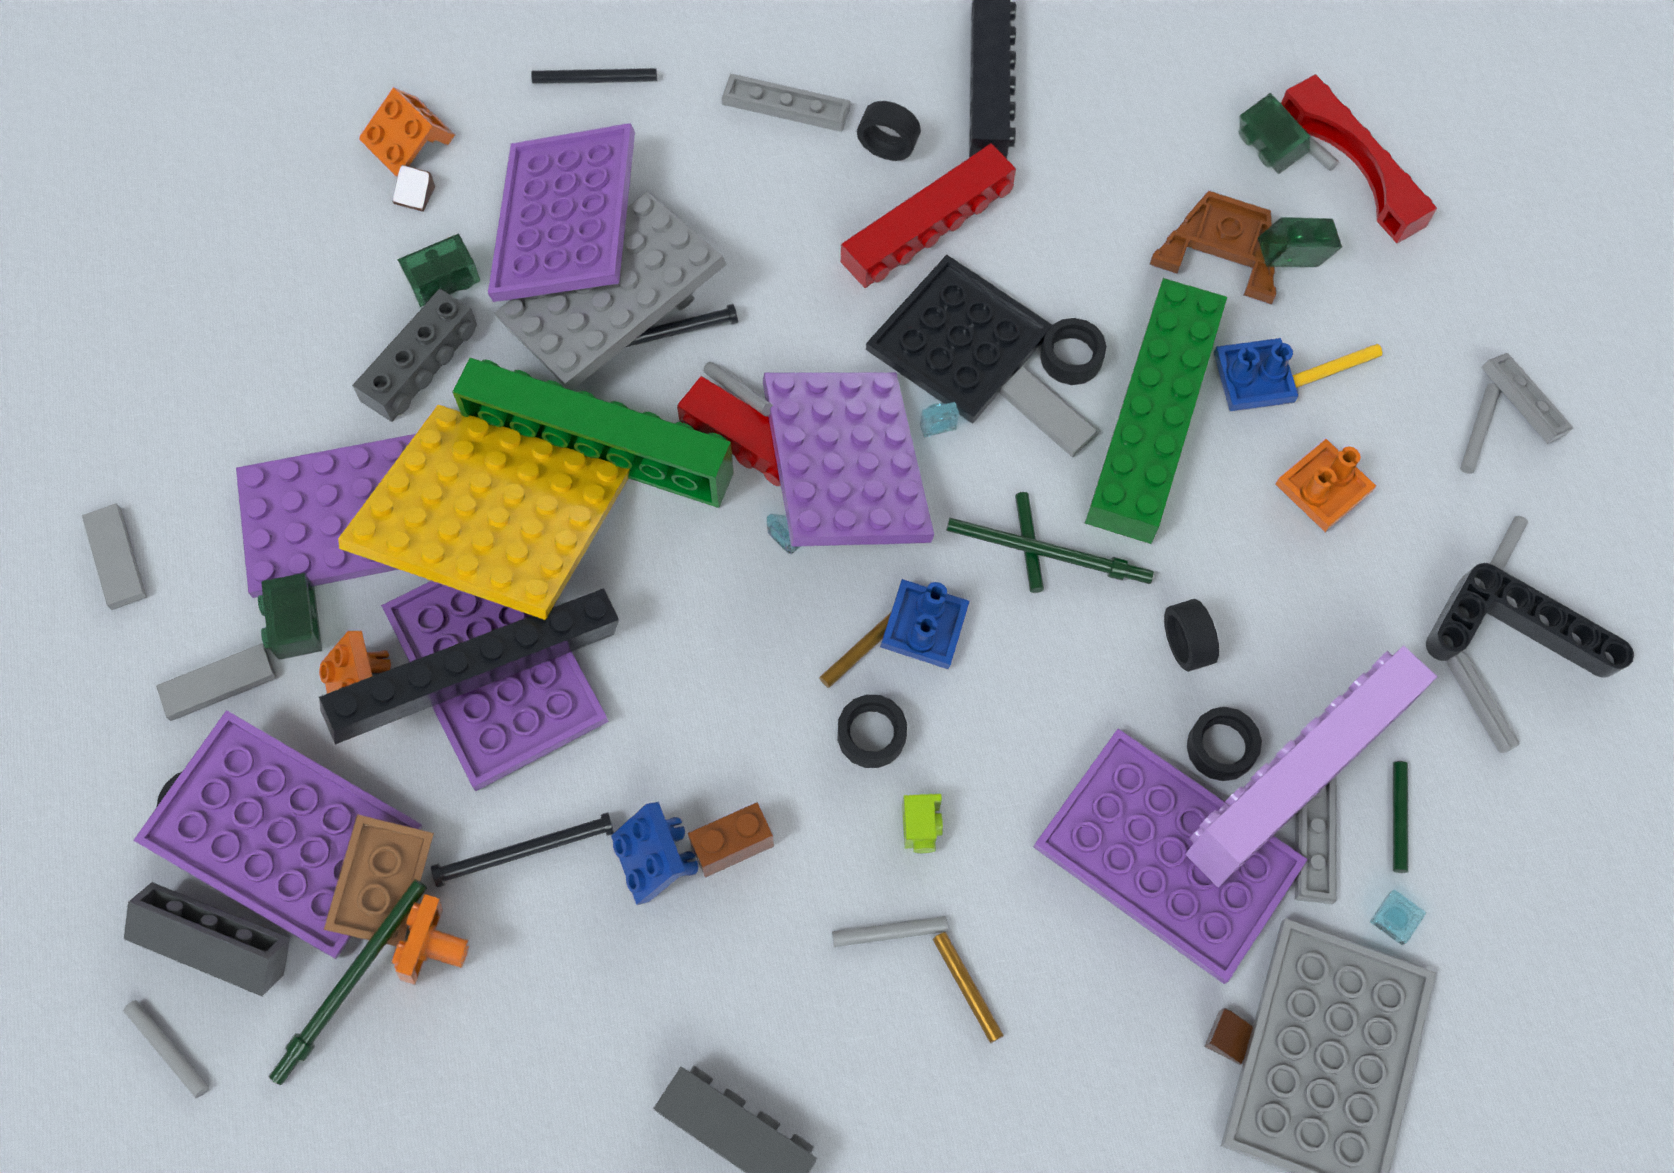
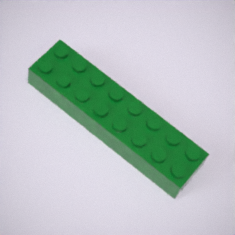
[1084,278,1228,544]
[452,358,734,508]

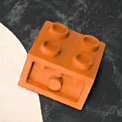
[359,87,455,176]

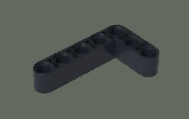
[1426,563,1634,678]

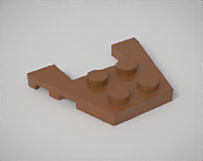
[1149,191,1276,304]

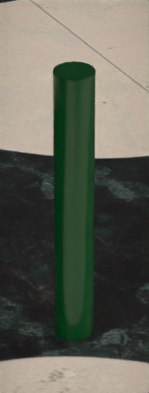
[1015,492,1044,593]
[1393,761,1408,873]

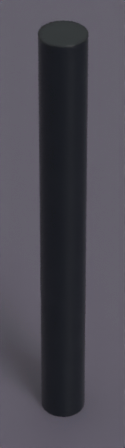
[531,68,657,84]

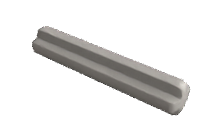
[1447,652,1519,753]

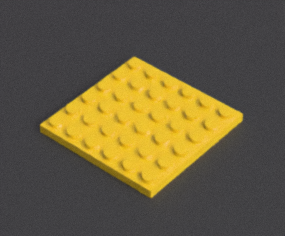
[338,404,630,620]

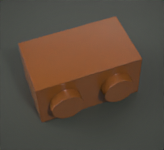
[687,802,774,878]

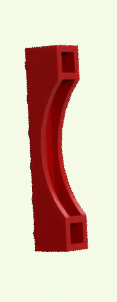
[1279,74,1437,244]

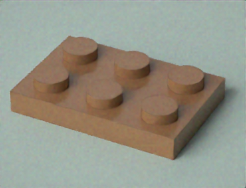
[323,814,434,947]

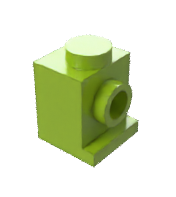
[902,794,943,854]

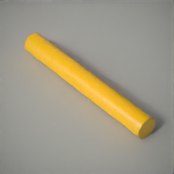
[1292,344,1383,388]

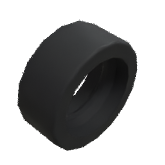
[856,101,921,161]
[1040,318,1107,385]
[1164,599,1219,672]
[837,694,907,768]
[1186,707,1262,781]

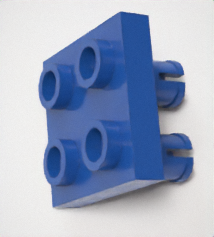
[1213,338,1298,411]
[880,579,970,669]
[611,802,698,905]

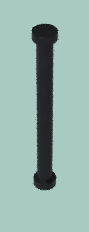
[625,304,738,348]
[431,812,614,888]

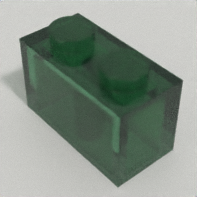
[1238,93,1311,174]
[1258,217,1342,267]
[397,233,480,307]
[258,573,322,660]

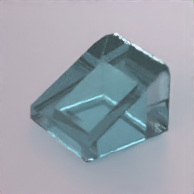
[767,514,801,555]

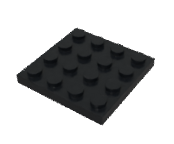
[866,254,1052,424]

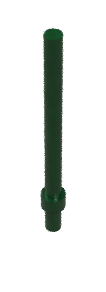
[946,517,1154,584]
[269,879,427,1085]

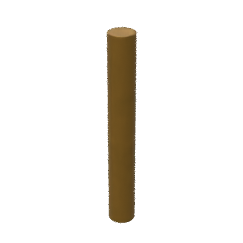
[819,612,891,688]
[932,932,1004,1043]

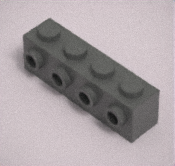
[352,289,477,422]
[124,882,290,996]
[653,1066,817,1173]

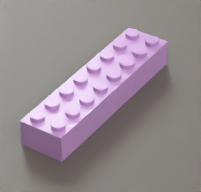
[1185,645,1438,888]

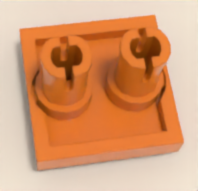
[1275,439,1376,532]
[319,631,391,693]
[392,894,469,985]

